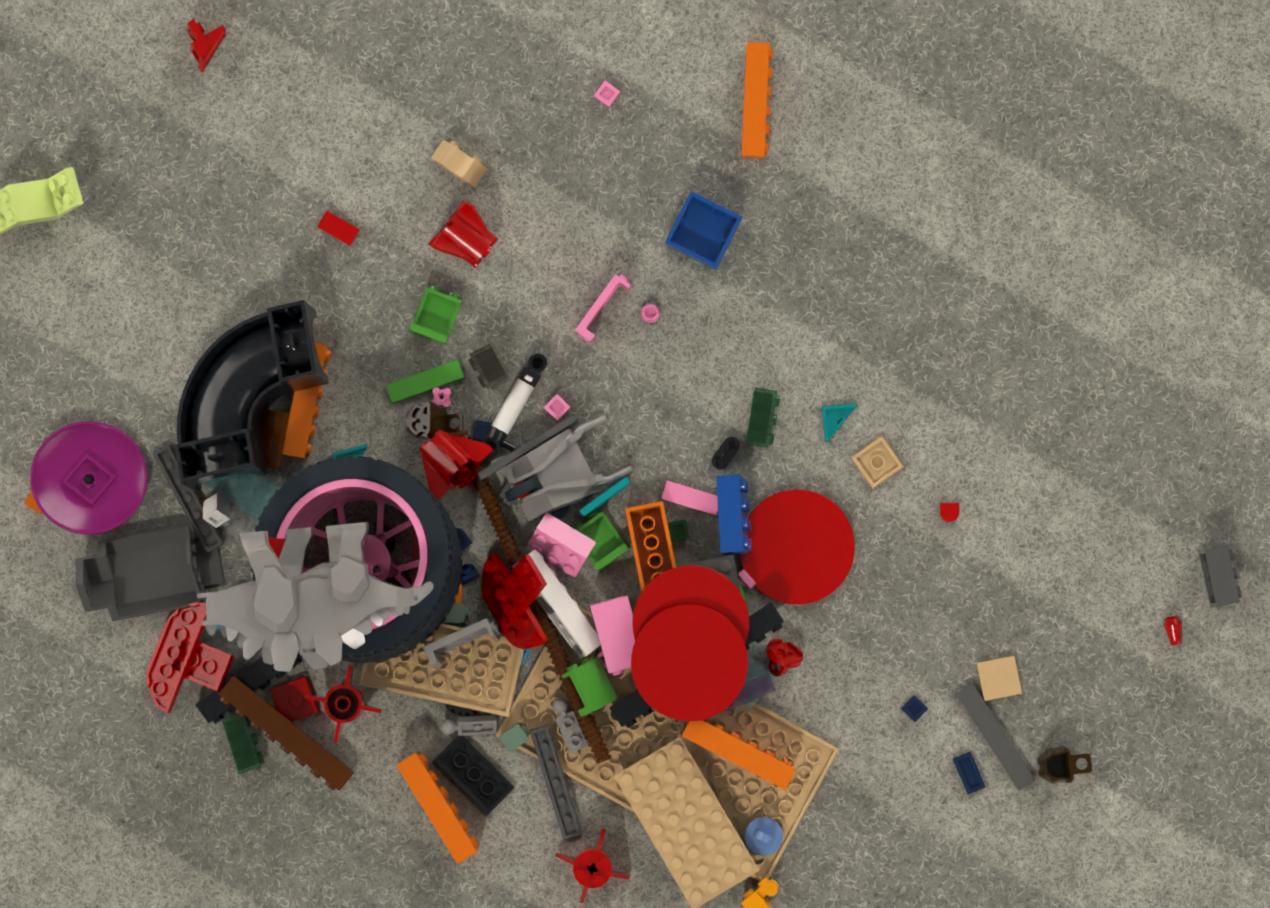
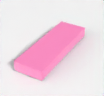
[661,481,718,516]

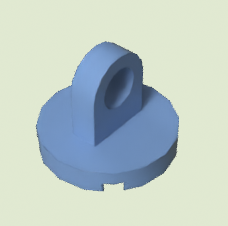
[744,817,783,856]

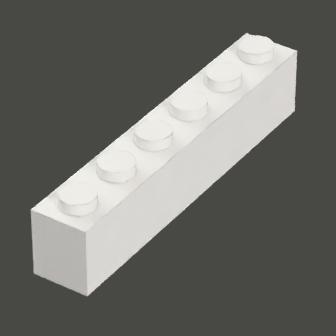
[512,549,600,659]

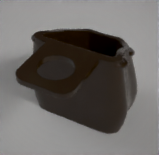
[406,401,463,439]
[1037,746,1092,784]

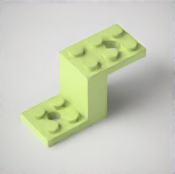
[0,167,83,235]

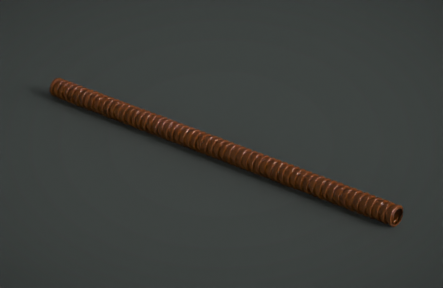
[454,430,612,764]

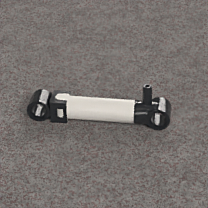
[482,353,547,456]

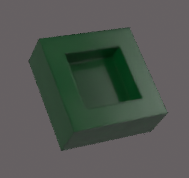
[667,519,689,542]

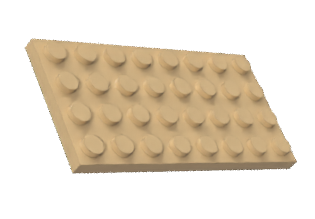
[359,624,525,717]
[614,737,760,908]

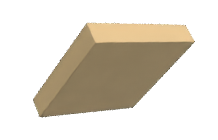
[851,436,904,489]
[976,656,1022,701]

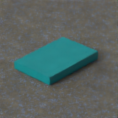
[579,477,630,517]

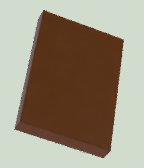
[261,410,289,470]

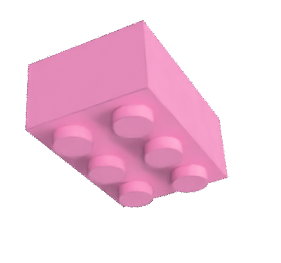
[526,513,596,578]

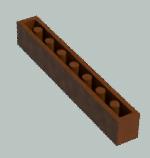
[219,675,354,791]

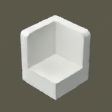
[203,493,230,528]

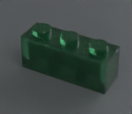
[745,387,780,449]
[221,714,265,774]

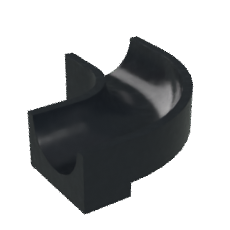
[174,300,329,491]

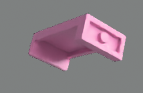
[575,274,631,344]
[589,595,635,676]

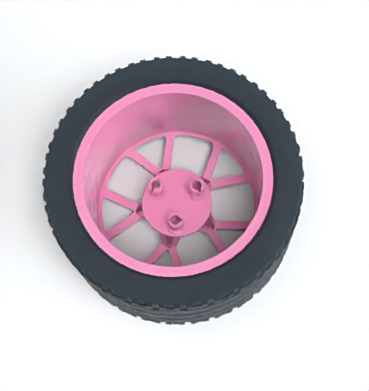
[251,456,463,663]

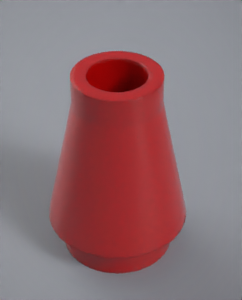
[1163,616,1182,645]

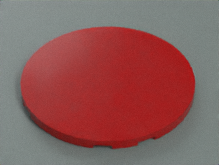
[740,489,855,605]
[632,565,749,643]
[631,604,748,721]

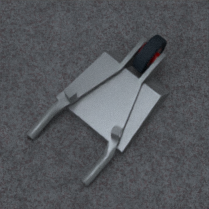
[502,415,633,521]

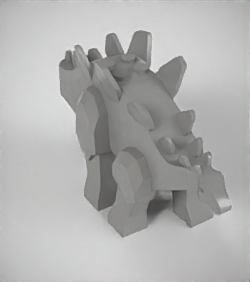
[197,522,434,672]

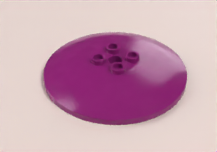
[30,421,147,535]

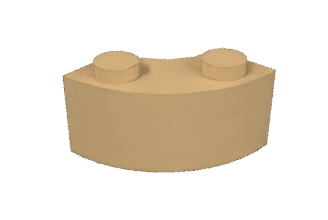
[430,140,487,188]

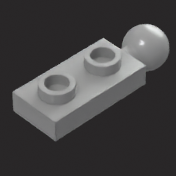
[552,698,588,754]
[441,715,497,736]

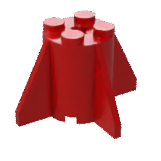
[428,200,499,268]
[419,430,494,500]
[304,665,382,743]
[556,828,630,904]

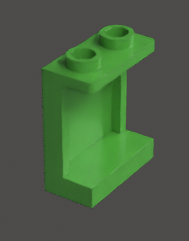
[409,285,462,345]
[573,511,629,571]
[561,657,618,717]

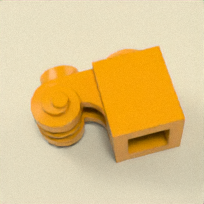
[741,877,779,908]

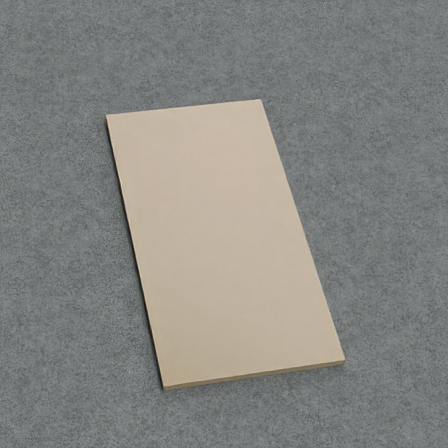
[496,606,839,881]

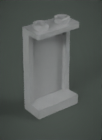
[423,618,501,670]

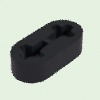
[712,437,740,470]

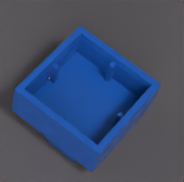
[665,191,742,271]

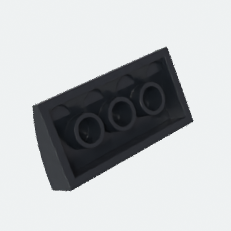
[431,736,515,817]

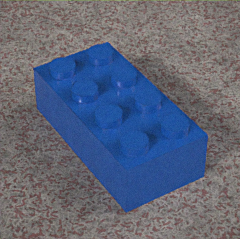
[716,474,752,556]

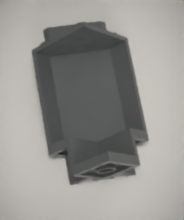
[75,524,225,621]

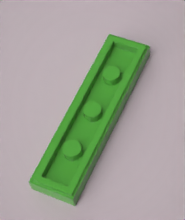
[386,359,464,403]

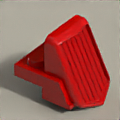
[186,19,226,73]

